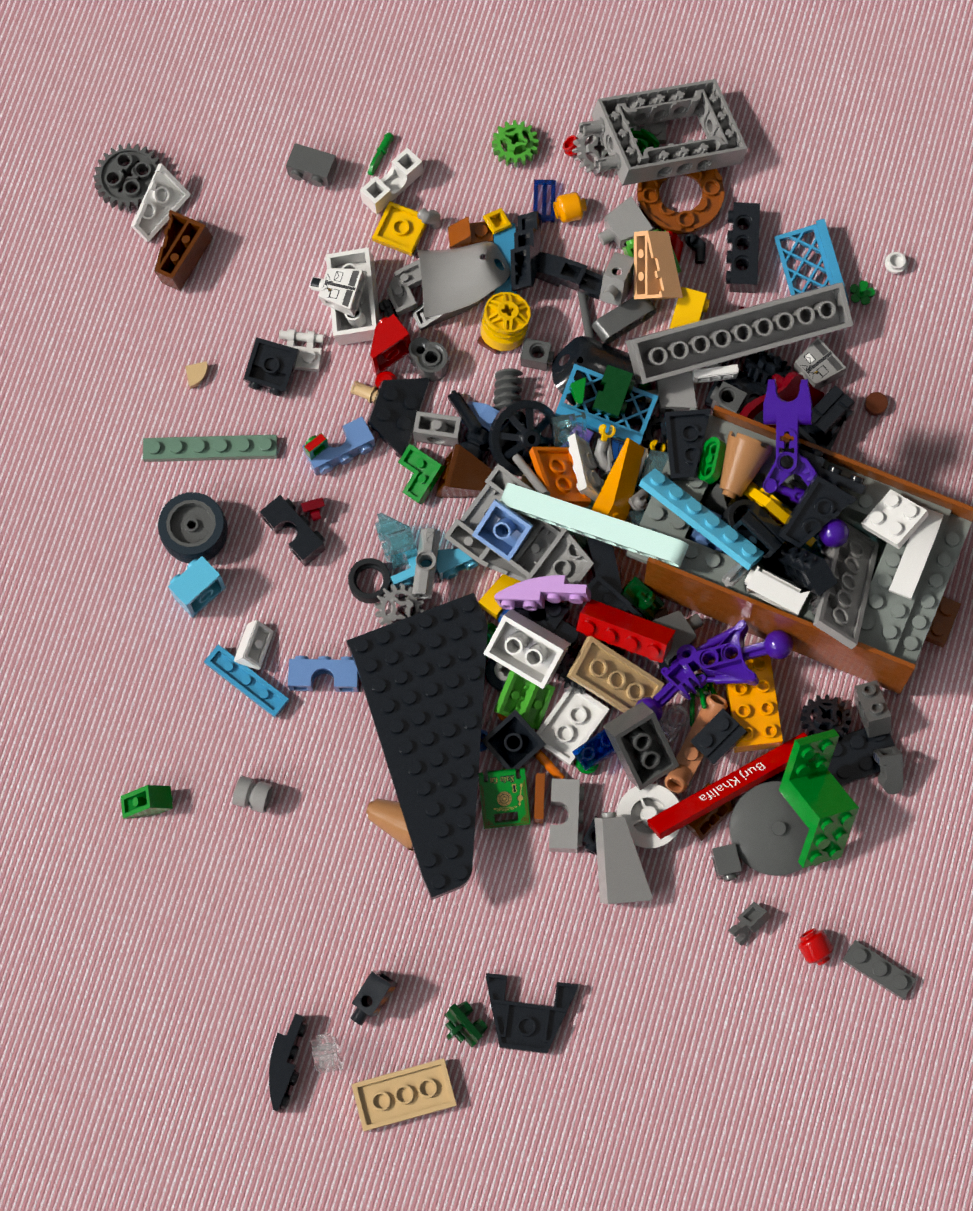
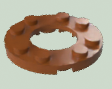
[637,169,725,234]

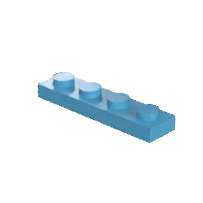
[204,644,290,718]

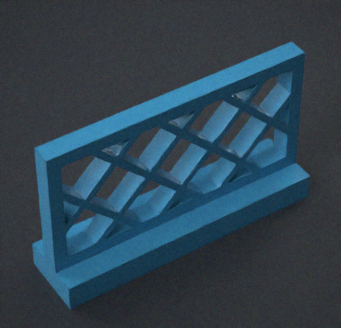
[774,219,849,306]
[555,364,658,445]

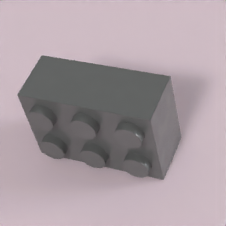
[603,702,679,790]

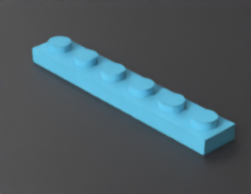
[639,468,764,570]

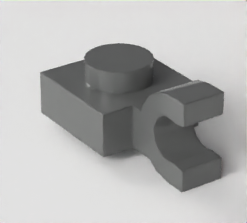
[728,902,771,946]

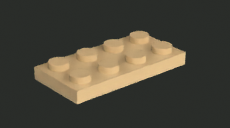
[567,636,664,713]
[351,1058,457,1132]

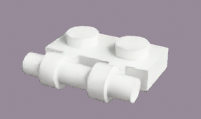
[279,329,324,372]

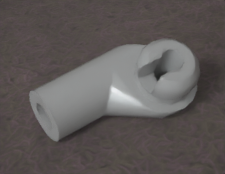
[417,208,441,229]

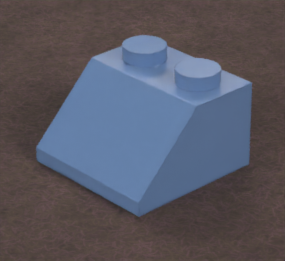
[472,499,533,561]

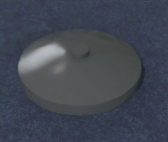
[729,781,809,876]

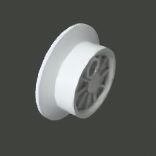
[617,784,680,849]

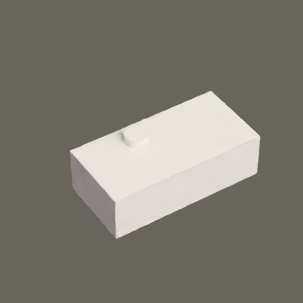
[326,247,380,345]

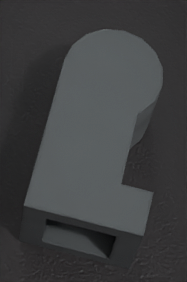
[873,746,903,794]

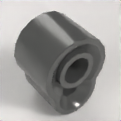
[408,337,449,382]

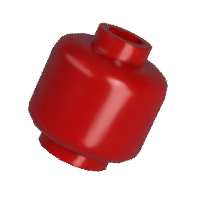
[798,928,833,965]

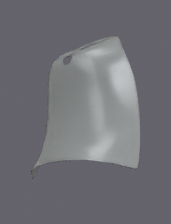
[416,241,511,317]

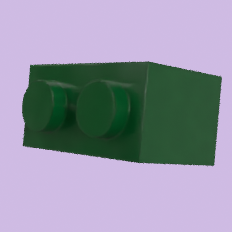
[592,365,635,419]

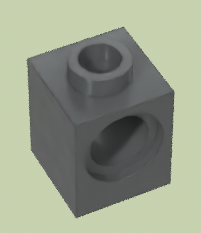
[520,338,555,371]
[710,381,747,414]
[711,843,742,882]

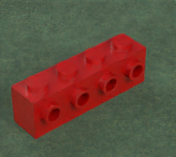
[576,599,676,663]

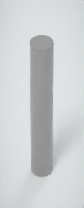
[512,454,550,496]

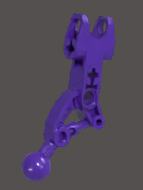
[763,379,849,548]

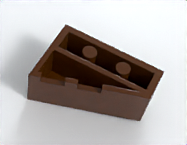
[155,210,213,291]

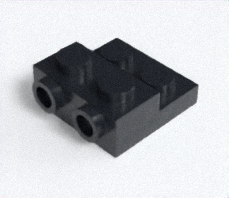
[243,337,299,397]

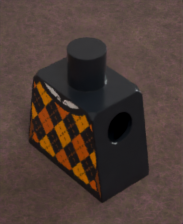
[350,971,398,1026]

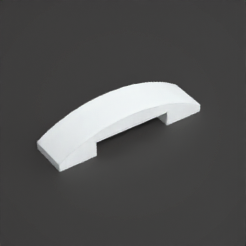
[889,506,944,600]

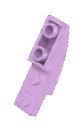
[494,575,591,611]

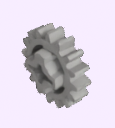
[572,132,609,174]
[374,583,424,625]

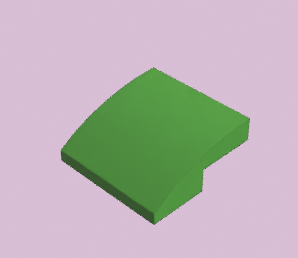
[494,670,556,730]

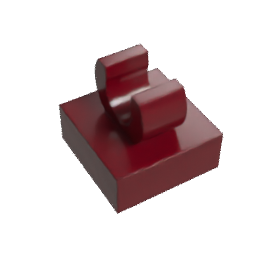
[301,497,325,521]

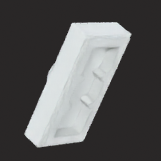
[692,364,739,384]

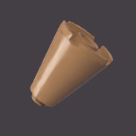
[719,431,773,499]
[366,798,414,851]

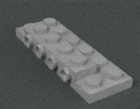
[809,520,879,649]

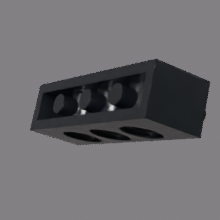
[725,202,760,293]

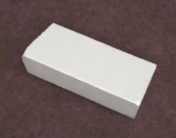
[234,620,274,670]

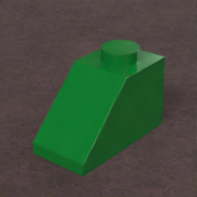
[121,785,173,819]

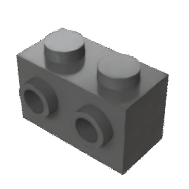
[286,143,337,187]

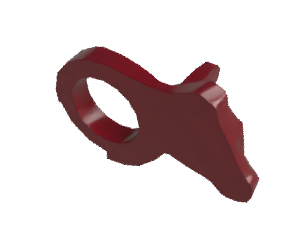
[740,371,824,429]

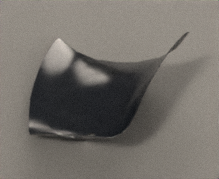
[552,336,640,425]

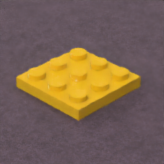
[743,482,816,547]

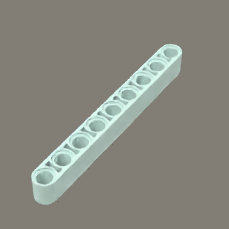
[500,483,689,567]

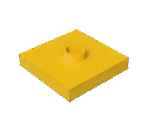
[372,201,427,256]

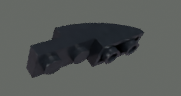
[536,252,603,300]
[782,439,868,494]
[269,1013,308,1113]

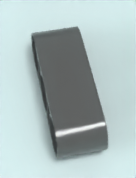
[592,297,657,345]

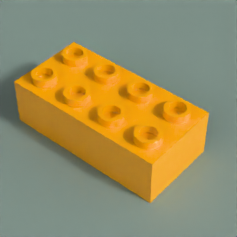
[725,655,783,753]

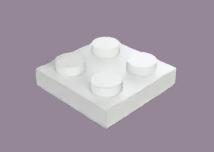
[861,489,929,549]

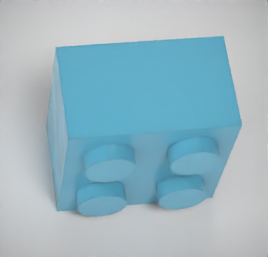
[168,556,226,618]

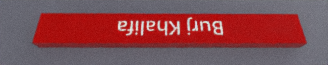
[647,732,807,839]

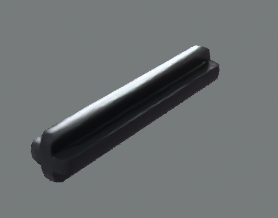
[448,390,482,435]

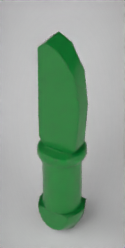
[368,132,394,176]

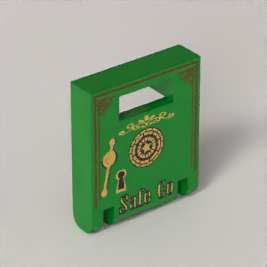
[478,768,530,829]

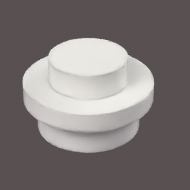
[885,252,907,274]

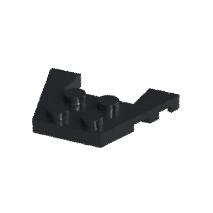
[486,973,578,1054]

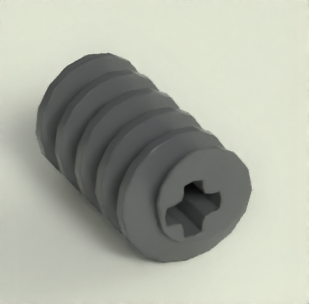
[493,368,523,415]

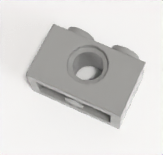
[413,411,462,447]

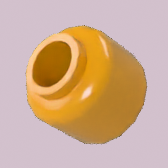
[553,192,587,223]

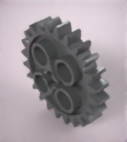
[93,143,160,212]

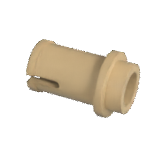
[351,381,378,403]

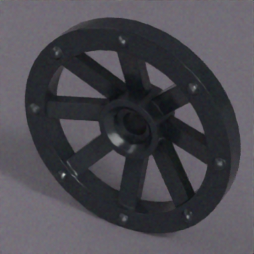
[489,400,563,476]

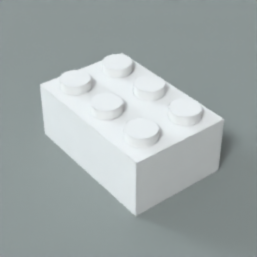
[483,609,571,689]

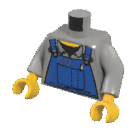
[594,424,666,482]

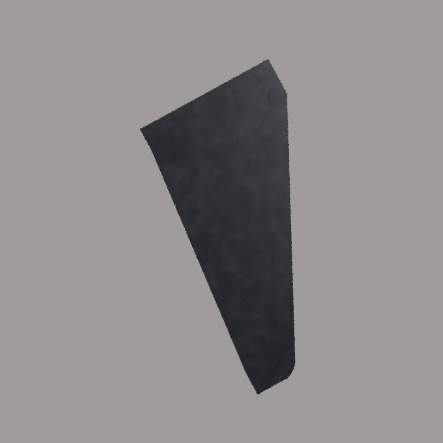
[346,593,488,900]

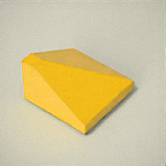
[483,208,512,235]

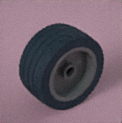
[158,492,228,563]

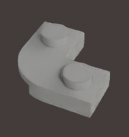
[387,260,422,316]

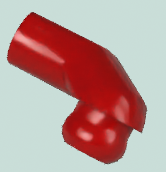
[668,231,683,263]

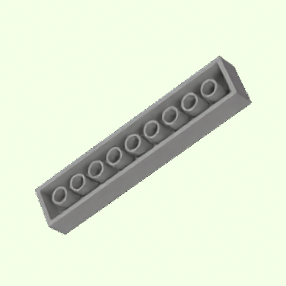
[626,282,853,384]

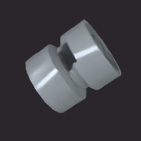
[232,775,273,814]

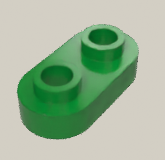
[698,437,726,484]

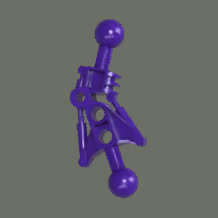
[635,620,793,721]

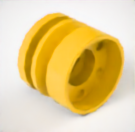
[480,292,531,351]

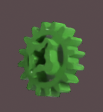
[492,120,539,167]

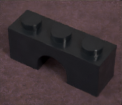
[260,495,326,566]

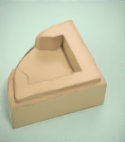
[185,361,208,389]

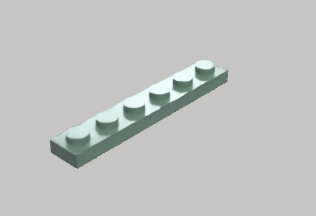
[143,435,277,462]

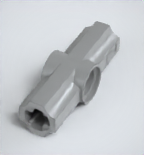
[412,528,441,599]

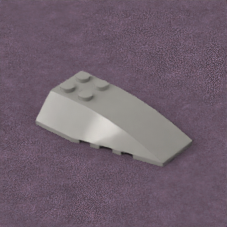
[444,464,594,584]

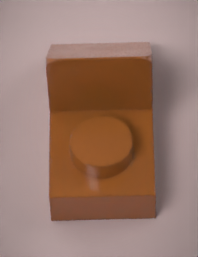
[448,217,493,249]

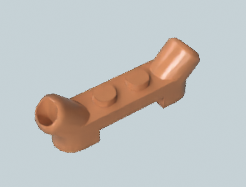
[664,694,728,794]

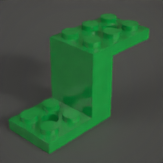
[779,729,859,868]

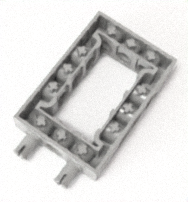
[579,79,748,186]

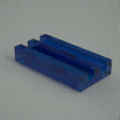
[533,179,556,223]

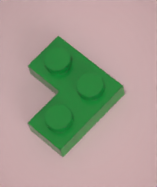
[398,444,446,505]

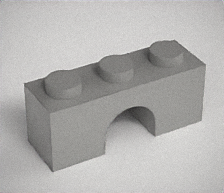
[549,778,584,853]

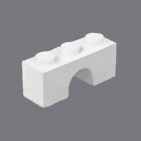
[360,148,423,215]

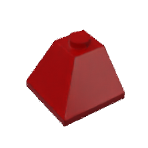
[370,314,411,376]

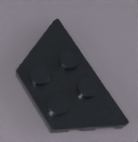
[367,378,430,458]

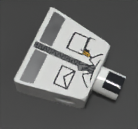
[310,268,367,317]

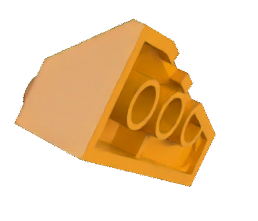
[591,438,645,522]

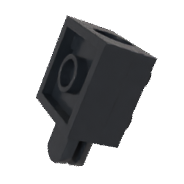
[514,600,578,647]

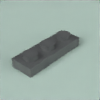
[842,940,916,1000]

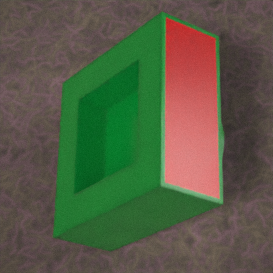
[304,433,329,460]

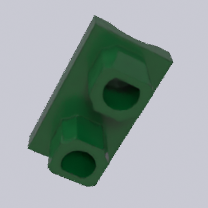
[621,577,665,621]
[444,1001,488,1048]

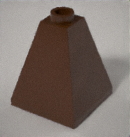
[435,444,493,498]

